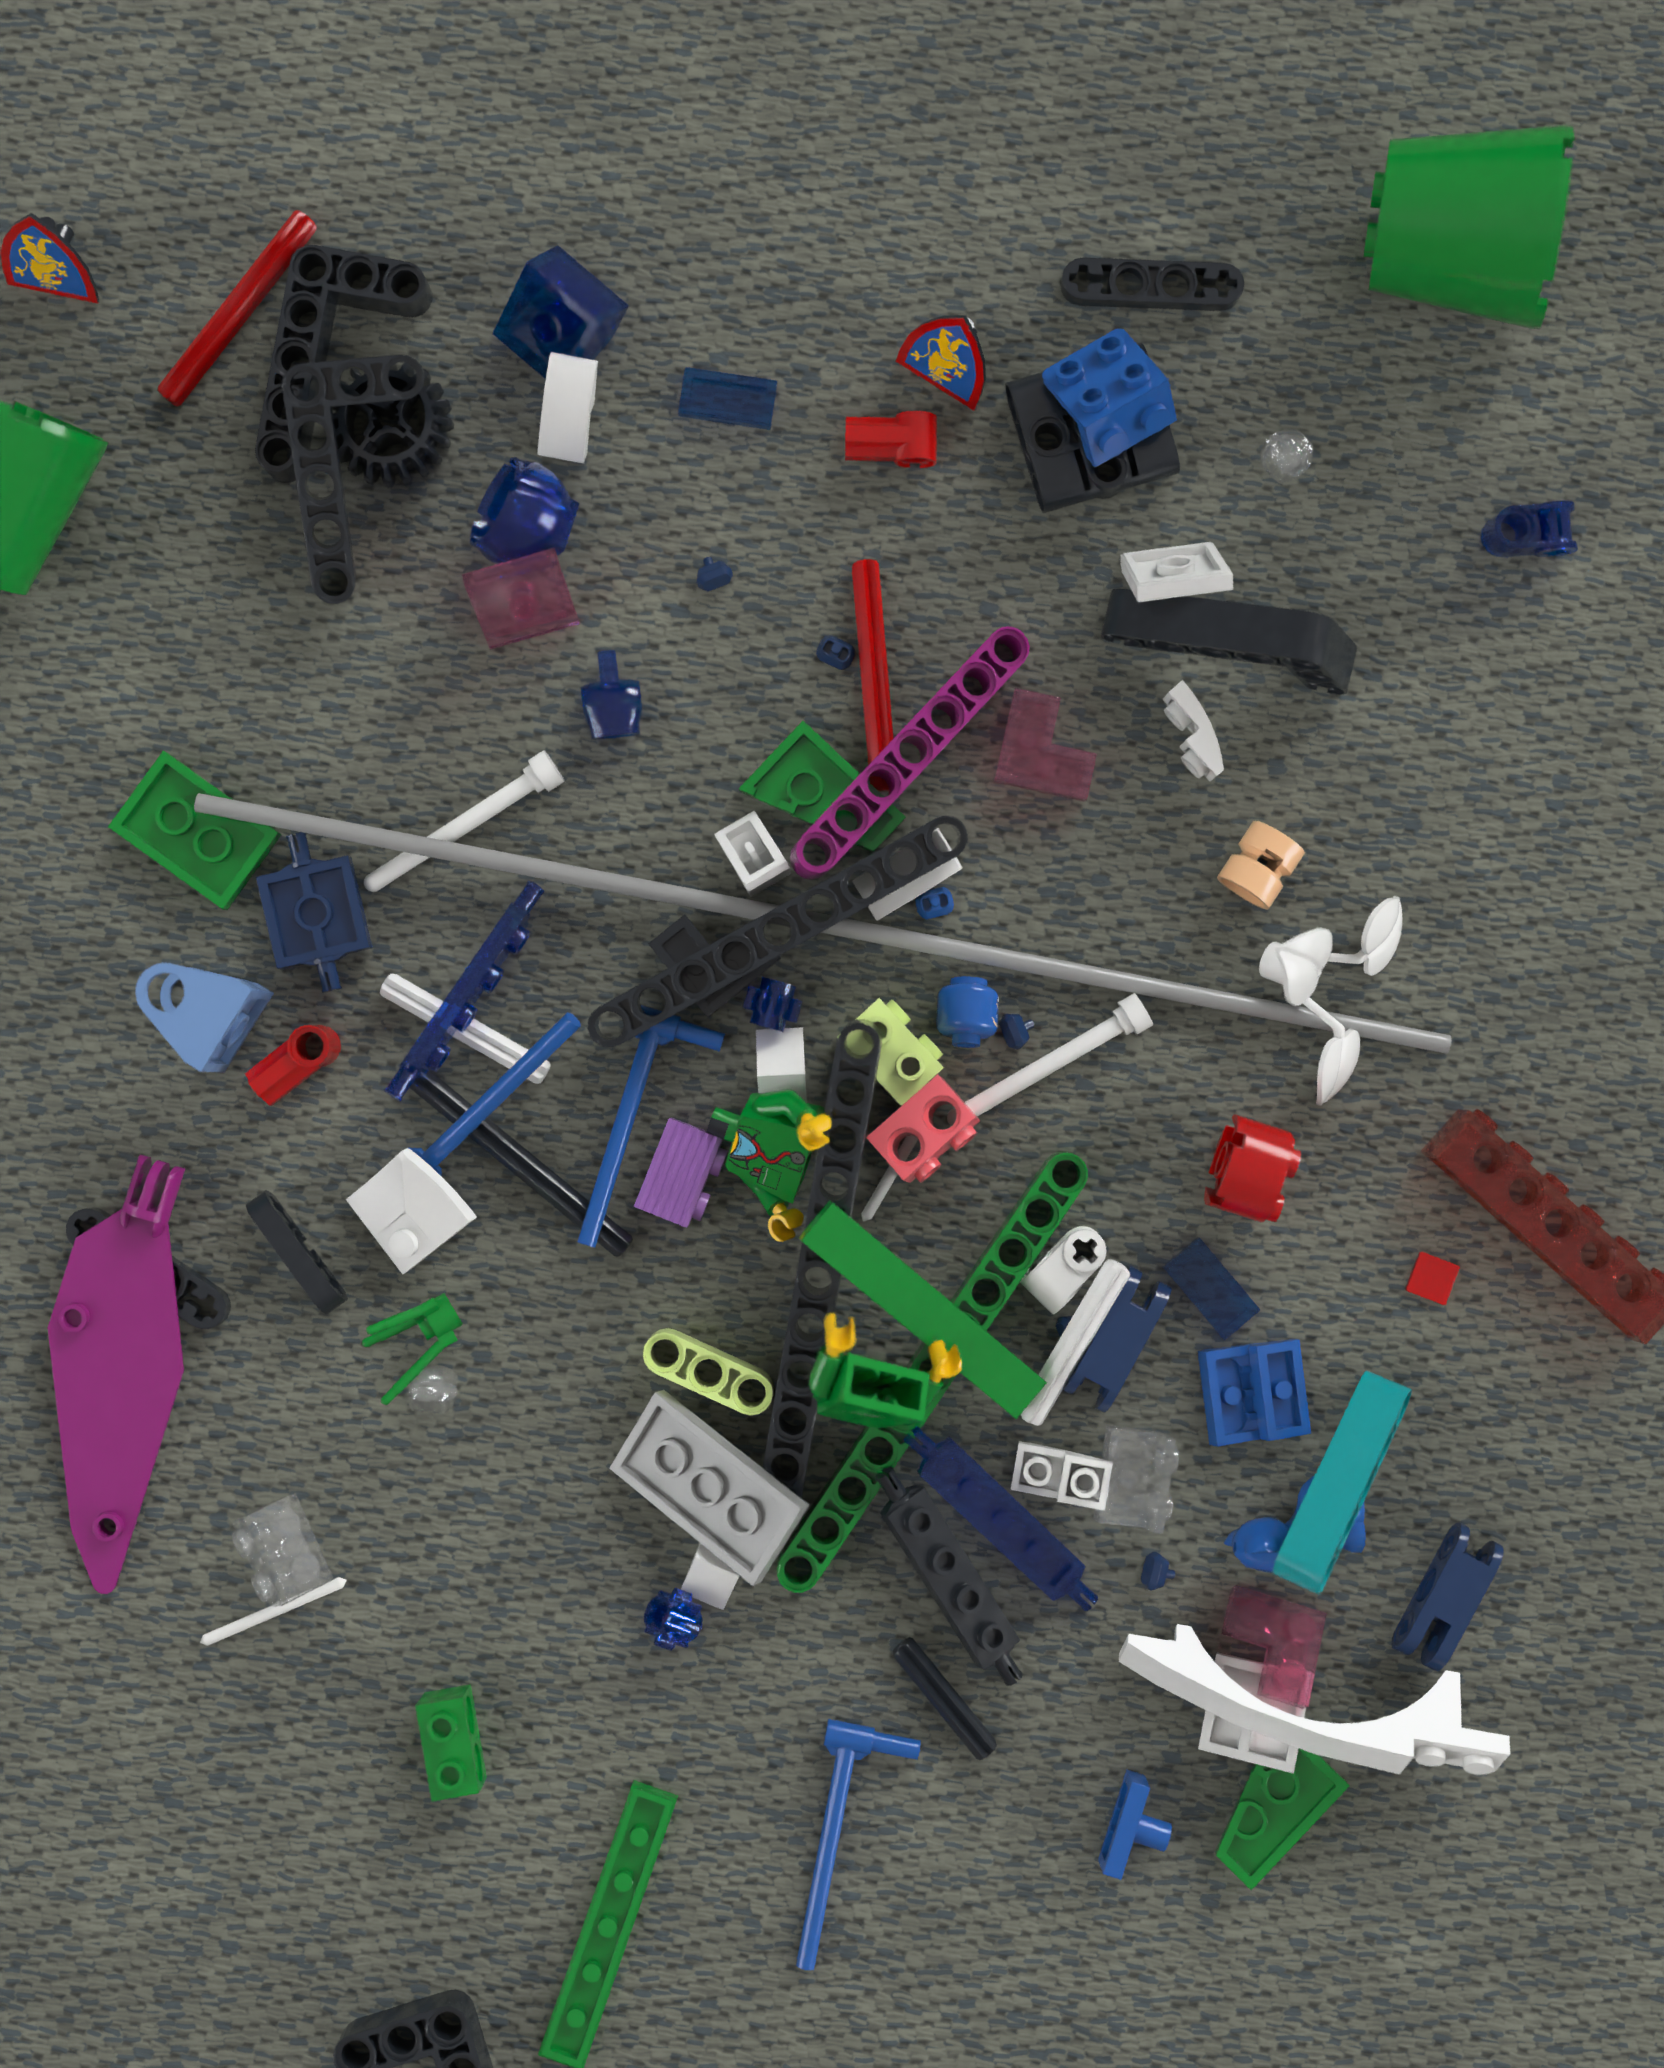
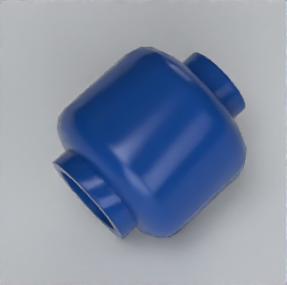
[936,976,999,1048]

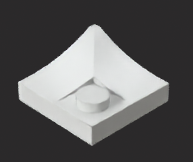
[346,1148,477,1274]
[1198,1653,1313,1773]

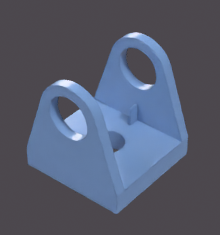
[136,963,274,1073]

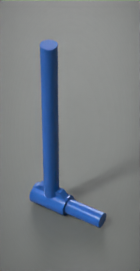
[577,1005,725,1248]
[409,1012,581,1176]
[796,1719,921,1970]

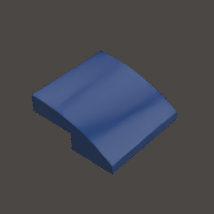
[1198,1339,1311,1447]

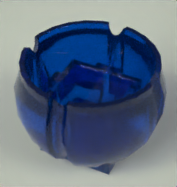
[470,457,580,570]

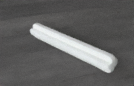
[380,974,551,1084]
[1021,1259,1130,1426]

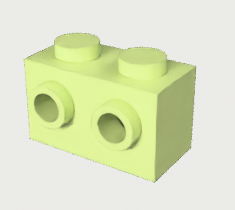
[837,998,944,1106]

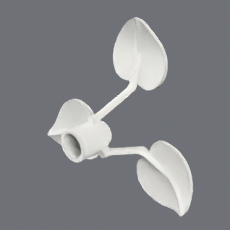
[1259,896,1402,1106]

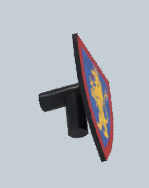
[0,213,99,304]
[896,315,986,411]

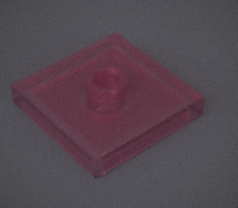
[462,548,580,650]

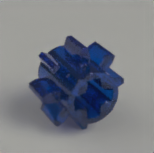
[743,977,803,1032]
[644,1588,703,1651]

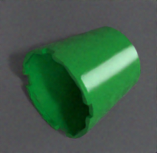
[1363,125,1574,329]
[0,401,109,595]

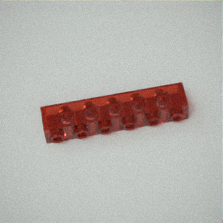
[1421,1109,1664,1345]

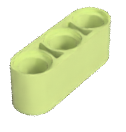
[643,1328,774,1415]

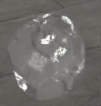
[1260,429,1314,484]
[408,1365,458,1415]

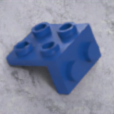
[1042,329,1177,467]

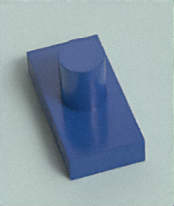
[1098,1769,1172,1880]

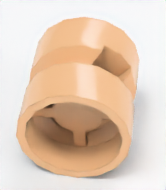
[1217,821,1305,910]

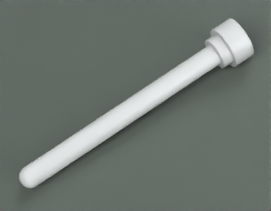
[364,750,565,892]
[947,993,1153,1126]

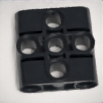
[1005,343,1180,513]

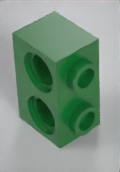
[415,1684,487,1802]

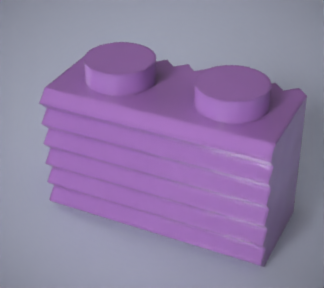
[634,1117,728,1228]

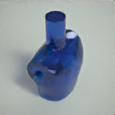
[581,650,643,740]

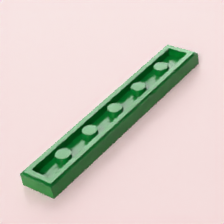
[798,1201,1047,1419]
[538,1780,678,2068]

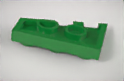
[739,721,906,853]
[1215,1749,1349,1890]

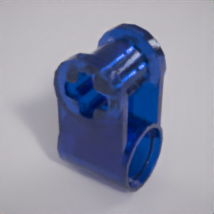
[1481,501,1578,557]

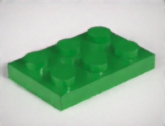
[108,750,282,911]

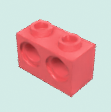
[866,1074,980,1183]

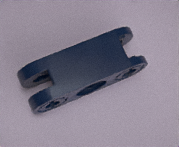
[1063,1265,1172,1413]
[1391,1522,1504,1672]

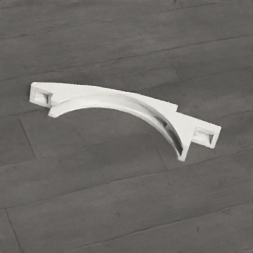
[1119,1624,1510,1775]

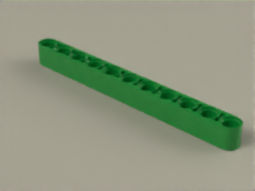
[777,1152,1088,1593]

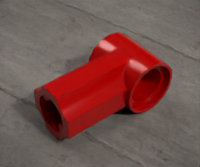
[845,411,937,468]
[245,1025,341,1106]

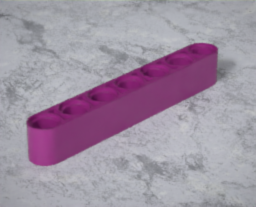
[790,626,1030,880]

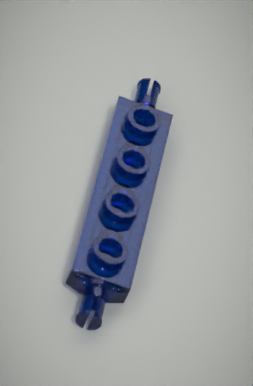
[384,880,544,1102]
[904,1426,1098,1611]

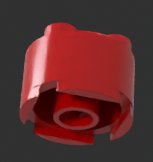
[1204,1114,1301,1223]

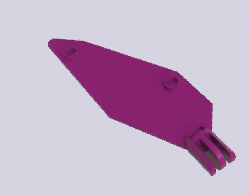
[47,1154,185,1594]

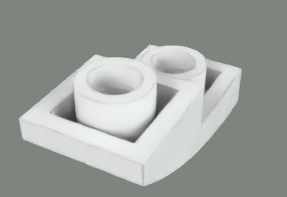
[537,352,598,463]
[1162,680,1224,781]
[852,828,963,921]
[1011,1441,1113,1511]

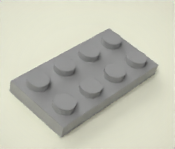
[609,1390,809,1586]

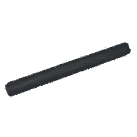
[404,1064,633,1257]

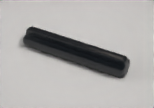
[893,1637,997,1760]

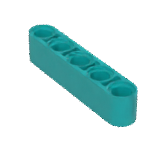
[1273,1370,1412,1595]

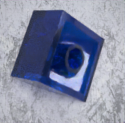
[492,245,629,379]

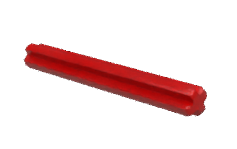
[157,210,317,407]
[852,559,894,792]

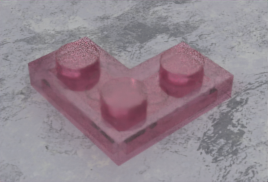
[994,688,1097,802]
[1221,1585,1327,1709]

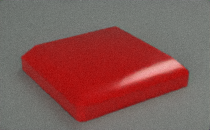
[1405,1252,1460,1305]

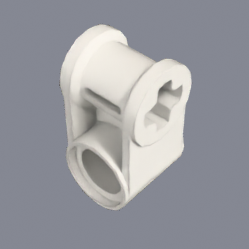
[1020,1226,1107,1314]

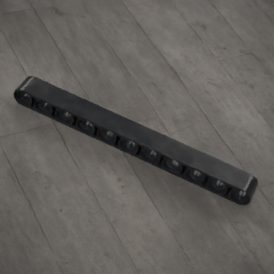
[763,1019,882,1499]

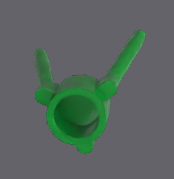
[362,1293,463,1405]

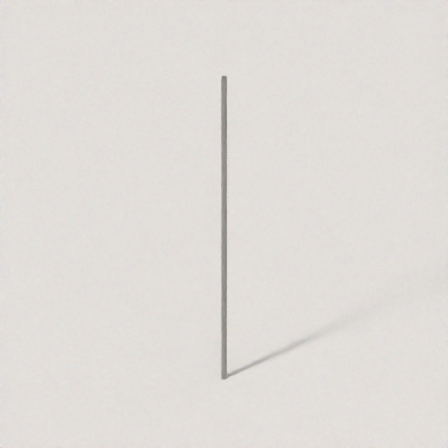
[194,793,1451,1054]

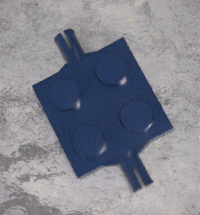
[256,832,373,993]

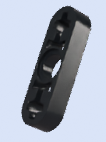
[246,1190,348,1314]

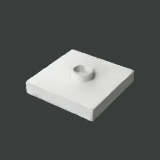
[1120,542,1233,602]

